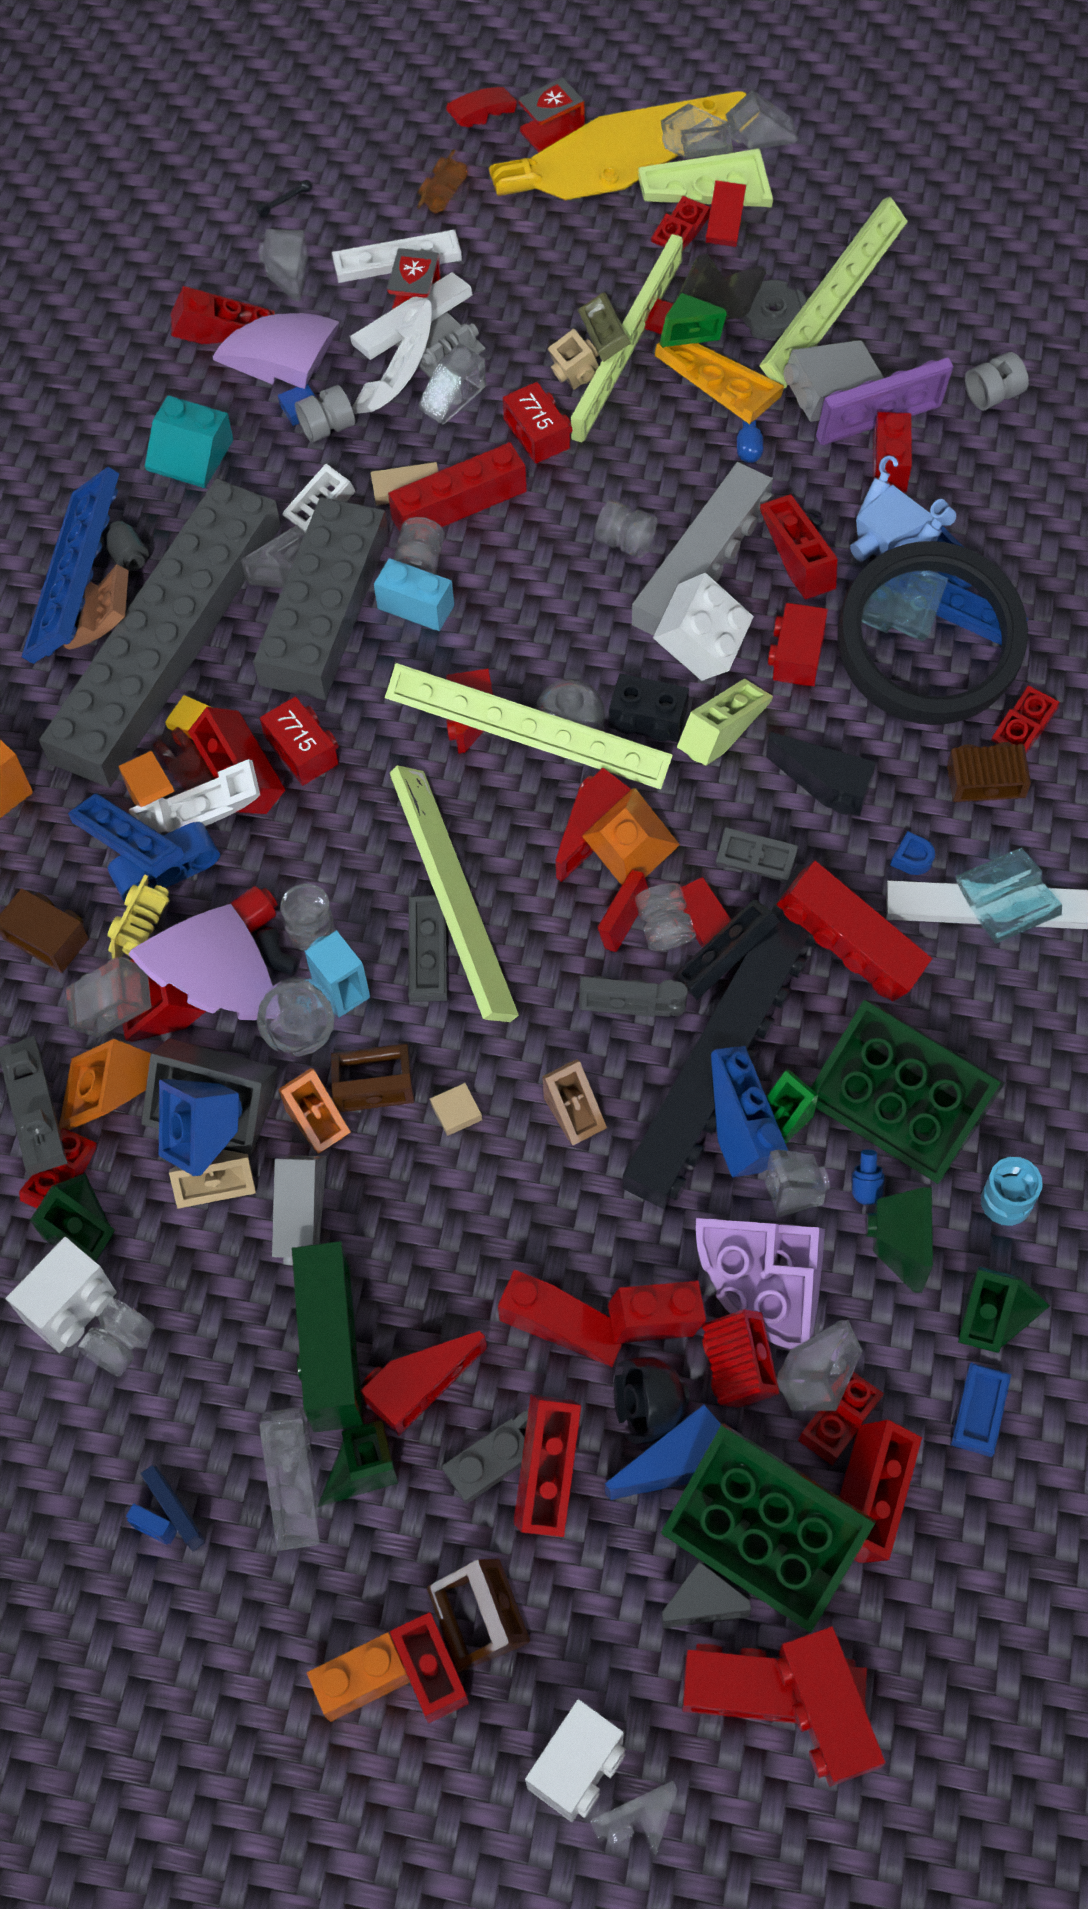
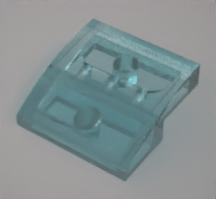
[862,571,948,642]
[956,848,1062,944]

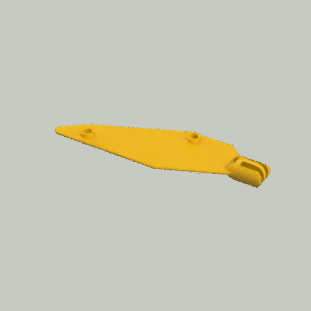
[489,91,748,200]

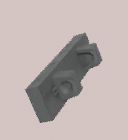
[0,1036,68,1176]

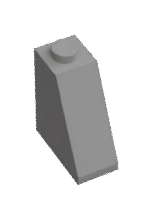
[272,1155,327,1265]

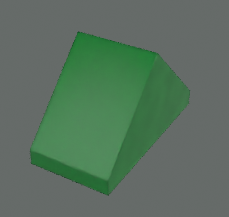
[660,293,727,347]
[766,1069,818,1144]

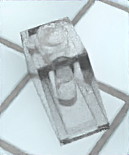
[725,90,799,150]
[661,103,733,158]
[259,229,308,301]
[418,343,486,425]
[765,1150,830,1217]
[776,1320,862,1411]

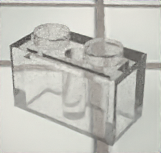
[66,957,151,1038]

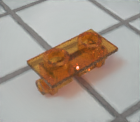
[416,149,467,213]

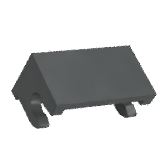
[716,828,798,884]

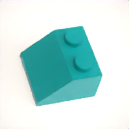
[145,395,234,488]

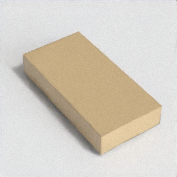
[371,462,438,505]

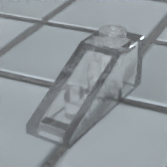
[259,1407,320,1551]

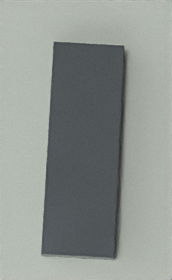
[408,895,447,1002]

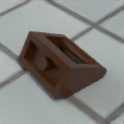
[331,1043,414,1113]
[427,1559,531,1672]

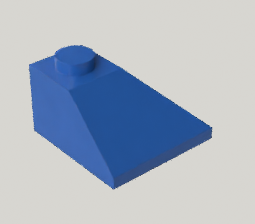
[159,1079,242,1176]

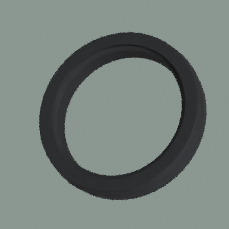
[838,541,1028,725]

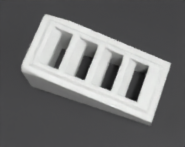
[282,464,356,532]

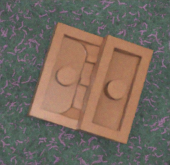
[63,564,129,650]

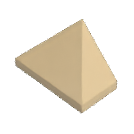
[169,1150,256,1209]

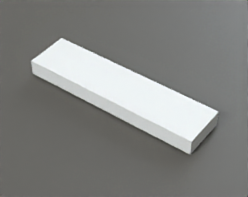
[332,230,462,283]
[350,272,473,360]

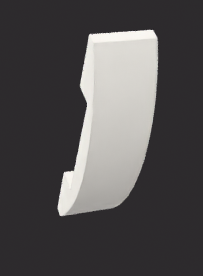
[352,299,432,414]
[129,759,260,835]

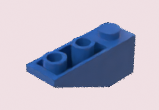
[711,1046,789,1178]

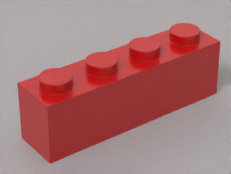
[388,442,527,542]
[776,861,933,1002]
[682,1644,867,1724]

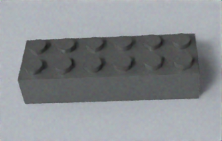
[253,497,389,700]

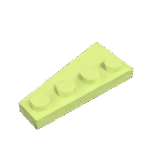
[638,149,773,207]

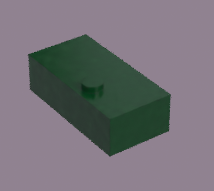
[292,1241,364,1433]

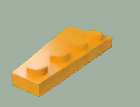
[654,342,784,424]

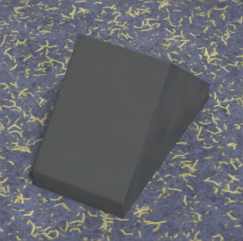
[661,1562,751,1629]

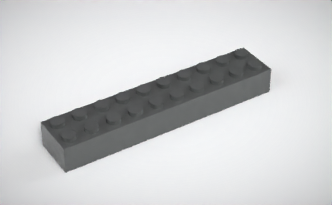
[39,479,281,788]

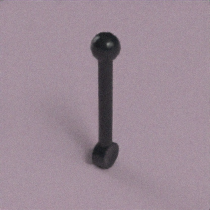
[256,180,312,217]

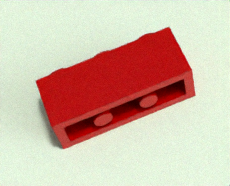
[188,707,286,814]
[513,1395,581,1537]
[839,1419,922,1563]
[775,1626,886,1787]

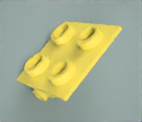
[108,875,169,968]

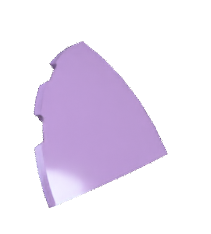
[213,313,340,389]
[128,904,279,1020]
[696,1218,825,1352]

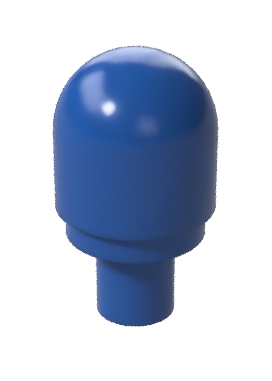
[736,419,764,463]
[852,1149,884,1206]

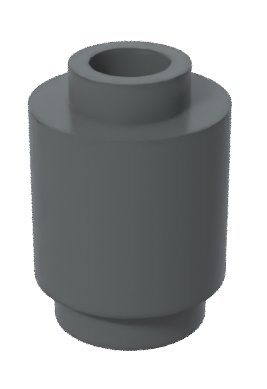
[103,521,148,572]

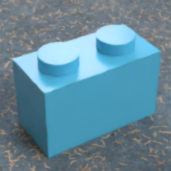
[374,558,454,631]
[304,930,370,1018]

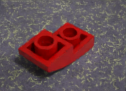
[446,87,517,127]
[651,196,710,250]
[991,685,1060,753]
[19,1128,97,1209]
[798,1369,884,1466]

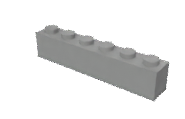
[632,462,774,636]

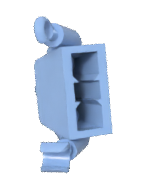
[850,456,956,562]

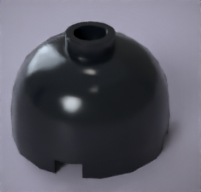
[613,1357,690,1444]

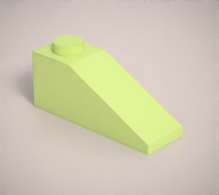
[677,678,773,766]

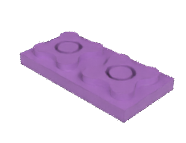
[816,357,953,445]

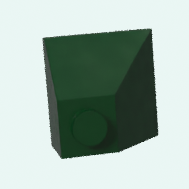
[866,1187,933,1293]

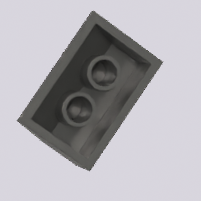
[141,1038,278,1154]

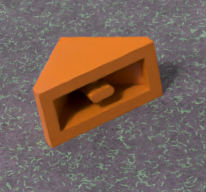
[118,751,175,807]
[278,1067,351,1154]

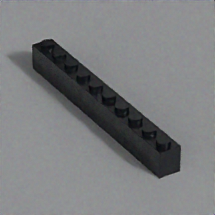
[623,864,818,1210]

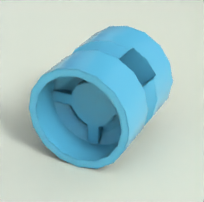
[981,1157,1042,1226]

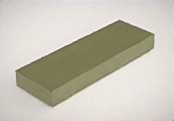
[578,292,631,362]

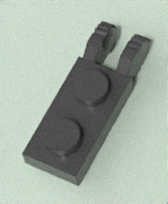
[579,976,688,1017]
[441,1409,529,1505]

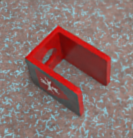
[519,77,585,153]
[387,248,441,310]

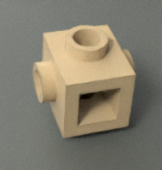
[547,329,599,390]

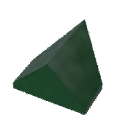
[30,1173,115,1262]
[958,1266,1050,1353]
[317,1420,398,1507]

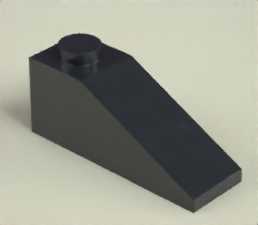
[766,732,876,817]

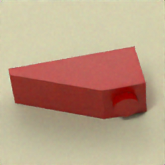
[760,494,838,600]
[555,768,631,882]
[498,1269,623,1367]
[361,1331,487,1436]

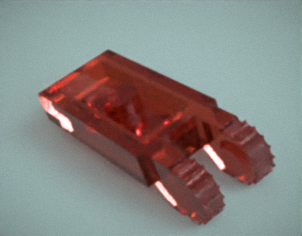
[153,727,215,791]

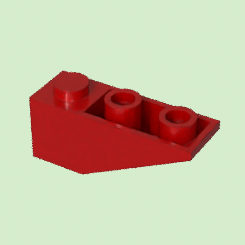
[171,286,275,344]

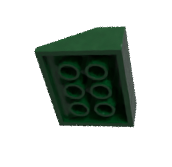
[811,1000,1006,1184]
[660,1423,876,1633]

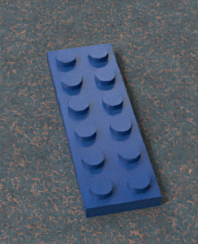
[21,467,119,664]

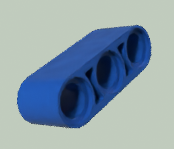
[107,822,220,902]

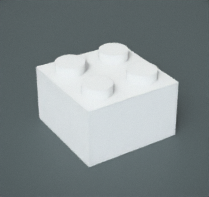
[653,573,754,681]
[5,1237,117,1354]
[525,1699,626,1822]

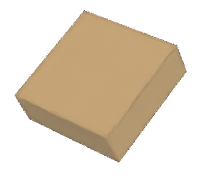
[430,1083,482,1136]

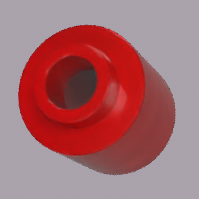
[229,886,278,934]

